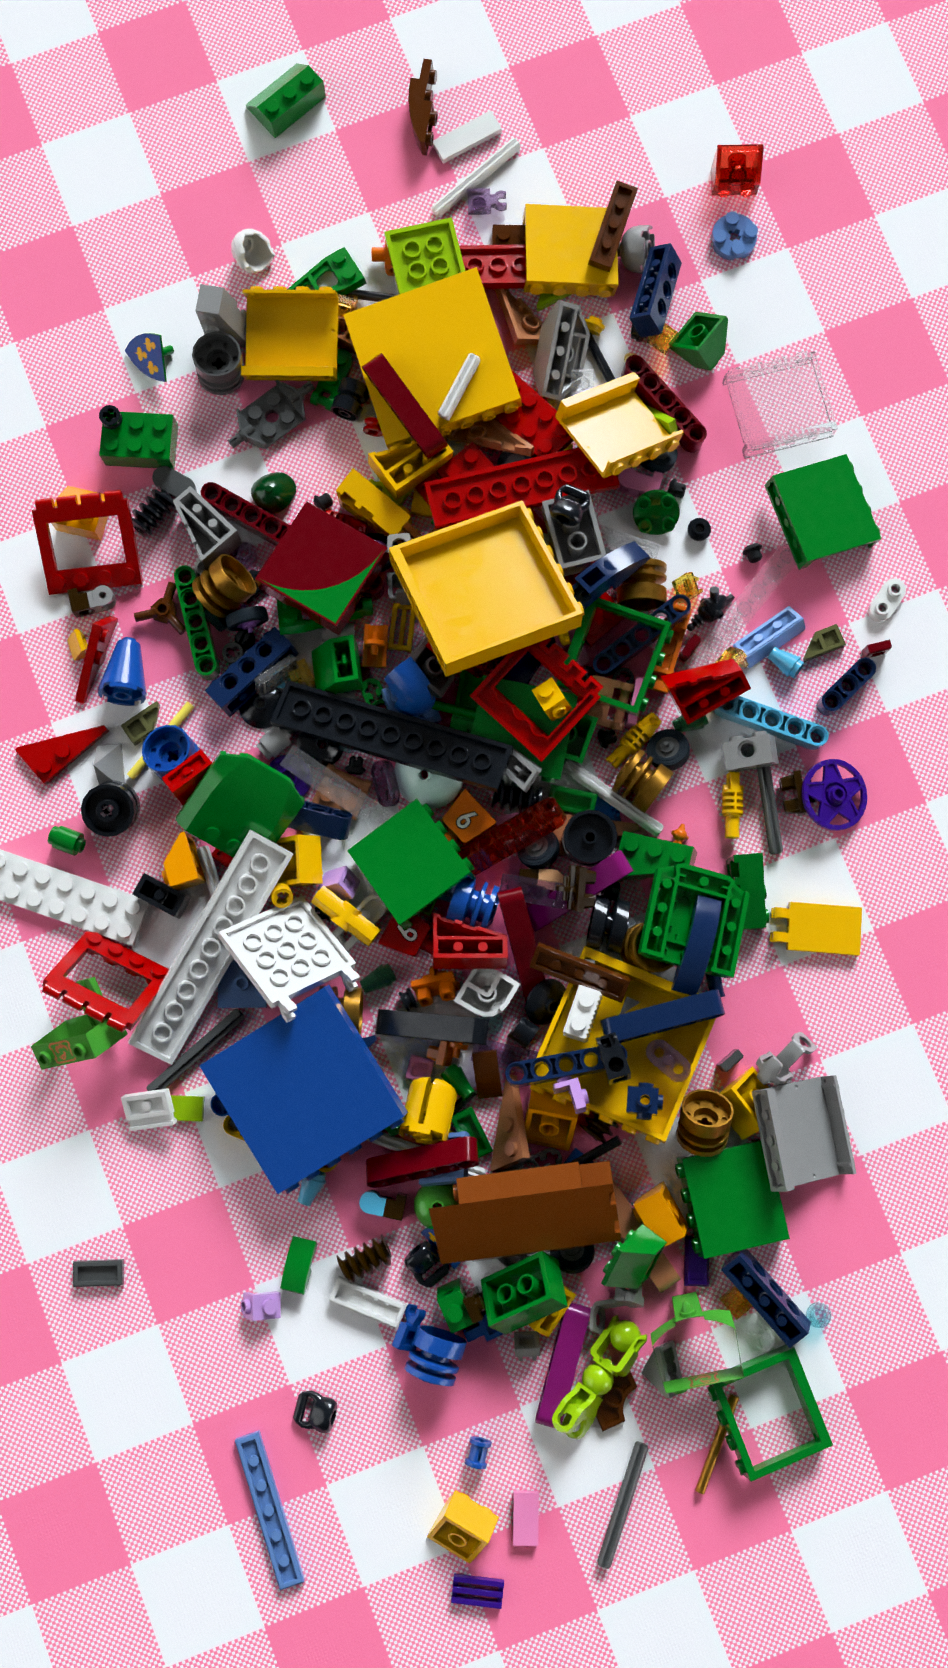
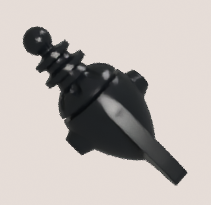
[687,586,735,631]

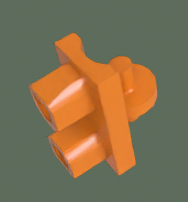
[362,624,389,668]
[411,966,460,1007]
[426,1041,468,1066]

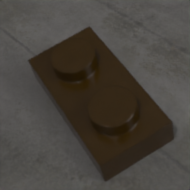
[463,1286,486,1324]

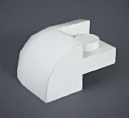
[454,969,520,1017]

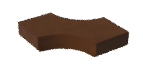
[596,1371,637,1432]

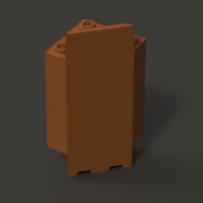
[429,1161,621,1264]

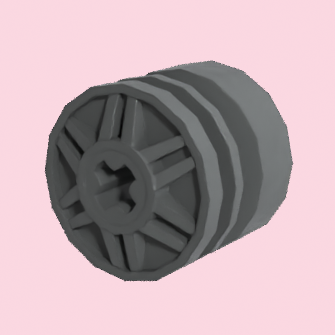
[192,331,244,395]

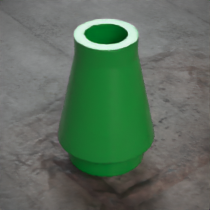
[440,1063,475,1101]

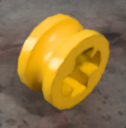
[270,883,293,908]

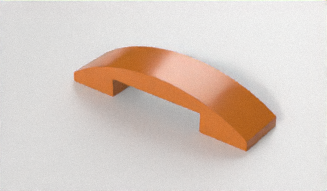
[650,604,692,694]

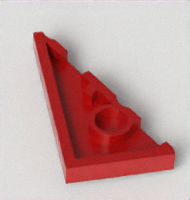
[75,615,118,704]
[15,725,109,785]

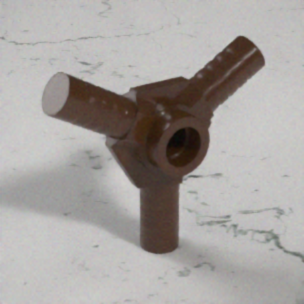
[134,582,186,635]

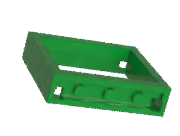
[556,598,674,717]
[707,1344,833,1482]

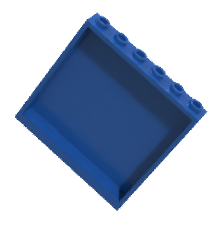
[199,985,408,1194]

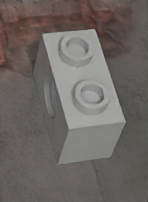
[722,731,779,772]

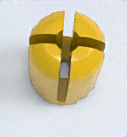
[399,1077,457,1145]

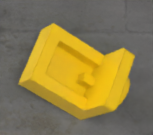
[532,677,572,721]

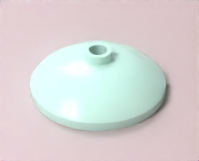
[394,763,463,809]

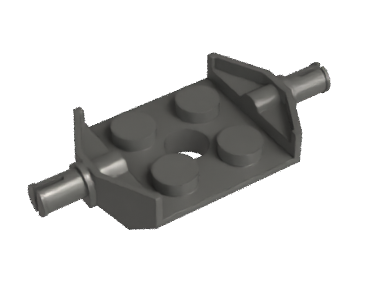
[227,380,315,449]

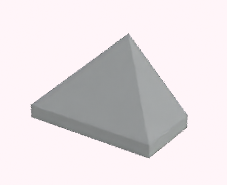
[93,743,125,785]
[641,1340,682,1398]

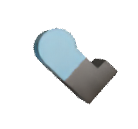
[359,1190,408,1221]

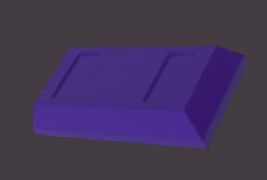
[684,1235,709,1287]

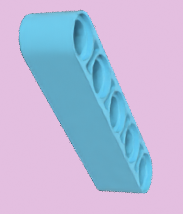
[714,696,829,750]

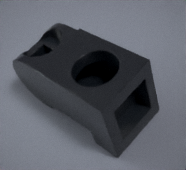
[595,1032,631,1086]

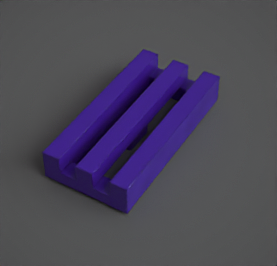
[451,1573,504,1609]

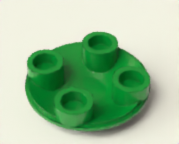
[633,490,680,535]

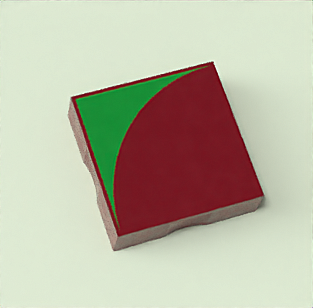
[255,501,389,635]

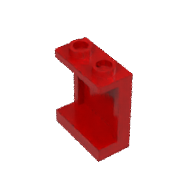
[162,749,212,805]

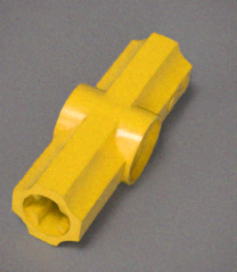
[311,886,381,947]

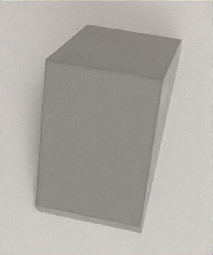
[505,748,542,792]

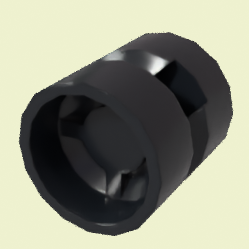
[331,377,369,422]

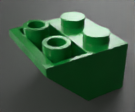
[311,635,364,694]
[601,1224,667,1289]

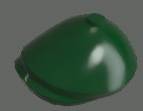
[251,472,296,514]

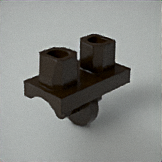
[779,770,815,816]
[555,865,597,912]

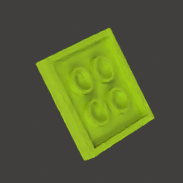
[384,217,465,294]

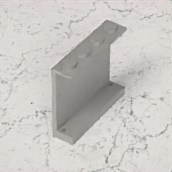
[751,1075,856,1192]

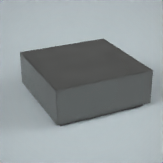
[716,1049,744,1072]

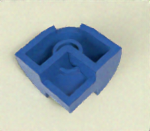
[384,657,436,716]

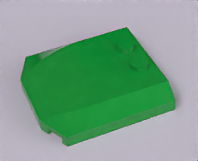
[175,751,304,858]
[638,863,750,978]

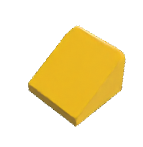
[67,629,88,661]

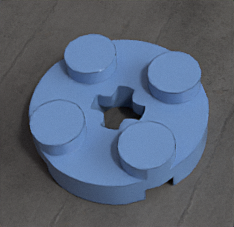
[711,211,758,260]

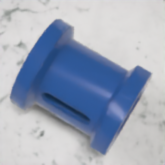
[465,1436,492,1470]

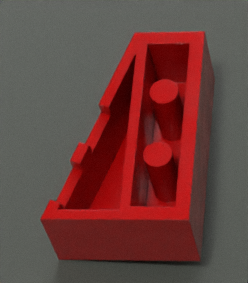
[660,658,751,725]
[433,912,508,969]

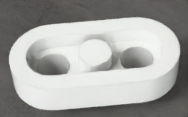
[868,578,906,622]

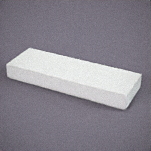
[432,110,502,164]

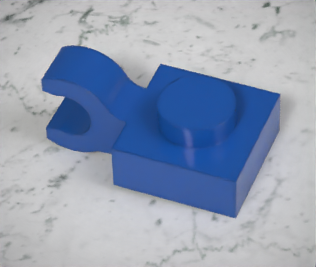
[392,1303,426,1351]
[463,1313,503,1342]

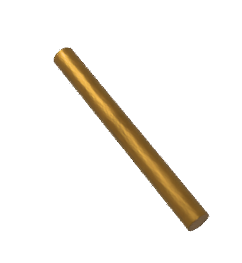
[695,1393,740,1494]

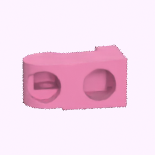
[618,468,664,498]

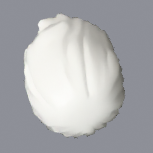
[231,229,275,274]

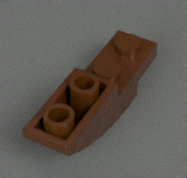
[408,58,438,156]

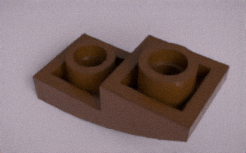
[472,1049,503,1099]

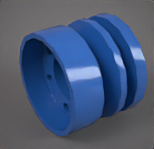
[142,725,200,782]
[446,876,500,929]
[404,1325,467,1387]

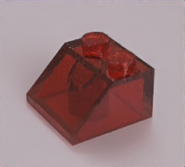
[710,144,764,197]

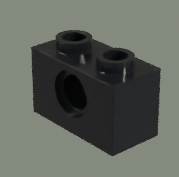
[132,873,191,919]

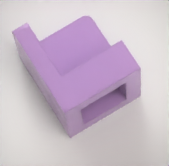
[317,866,361,901]

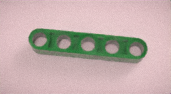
[174,565,220,681]

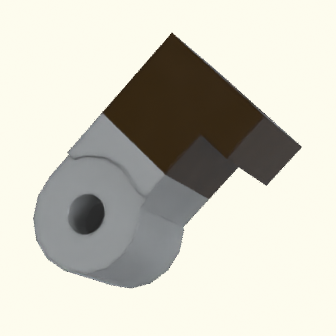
[67,585,116,618]

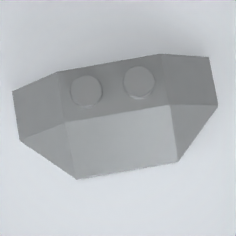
[533,300,590,401]

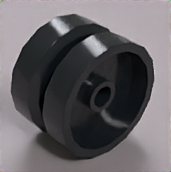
[81,780,141,837]
[562,810,617,867]
[585,894,630,954]

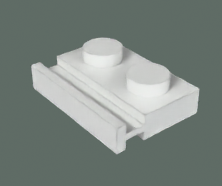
[121,1088,177,1131]

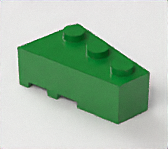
[617,831,697,882]
[726,852,769,931]

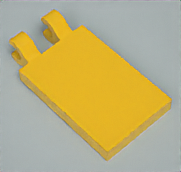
[769,902,862,956]

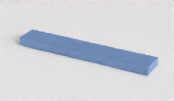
[235,1430,305,1590]

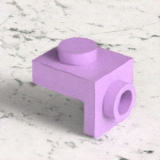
[553,1076,589,1114]
[240,1291,281,1321]

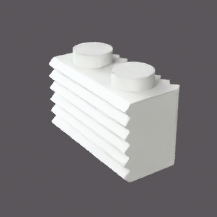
[563,985,602,1043]

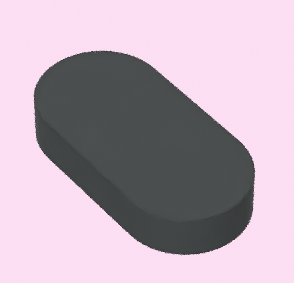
[152,466,197,498]

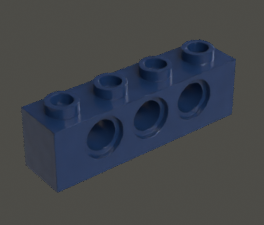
[629,243,682,338]
[205,627,299,717]
[721,1249,811,1348]

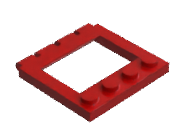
[32,490,143,595]
[470,638,603,762]
[42,930,169,1033]

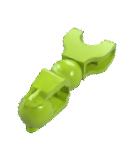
[552,1315,647,1440]

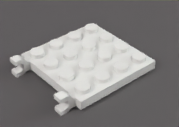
[219,896,360,1023]

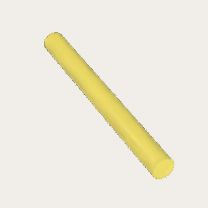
[127,701,195,780]

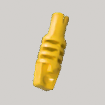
[606,712,662,769]
[722,772,744,839]

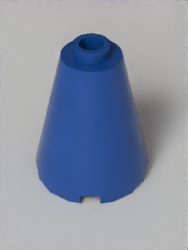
[98,637,147,706]

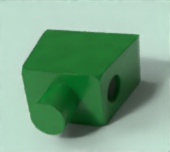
[437,1277,478,1334]

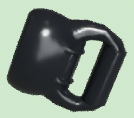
[550,484,590,526]
[404,1241,450,1288]
[293,1390,338,1433]

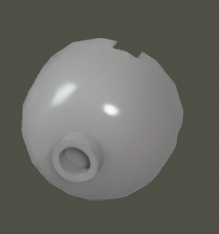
[617,225,655,274]

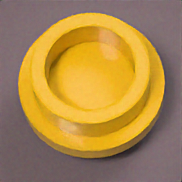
[585,316,605,336]

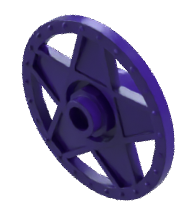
[802,759,867,831]

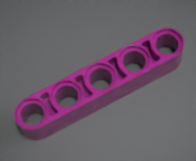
[527,850,634,932]
[535,1302,591,1428]

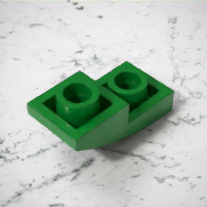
[280,1236,318,1295]

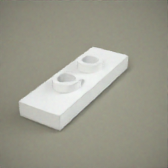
[329,1276,407,1329]

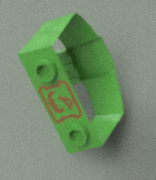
[31,977,128,1070]
[651,1292,744,1394]

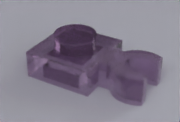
[467,188,507,215]

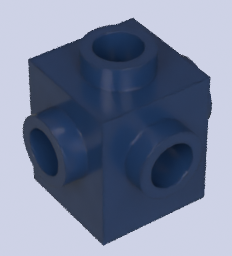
[626,1082,663,1120]

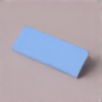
[733,606,805,668]

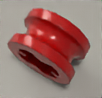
[363,417,383,437]

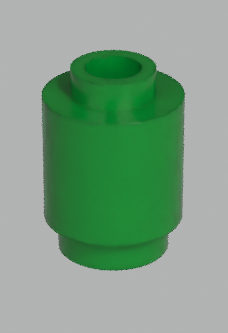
[47,826,86,856]

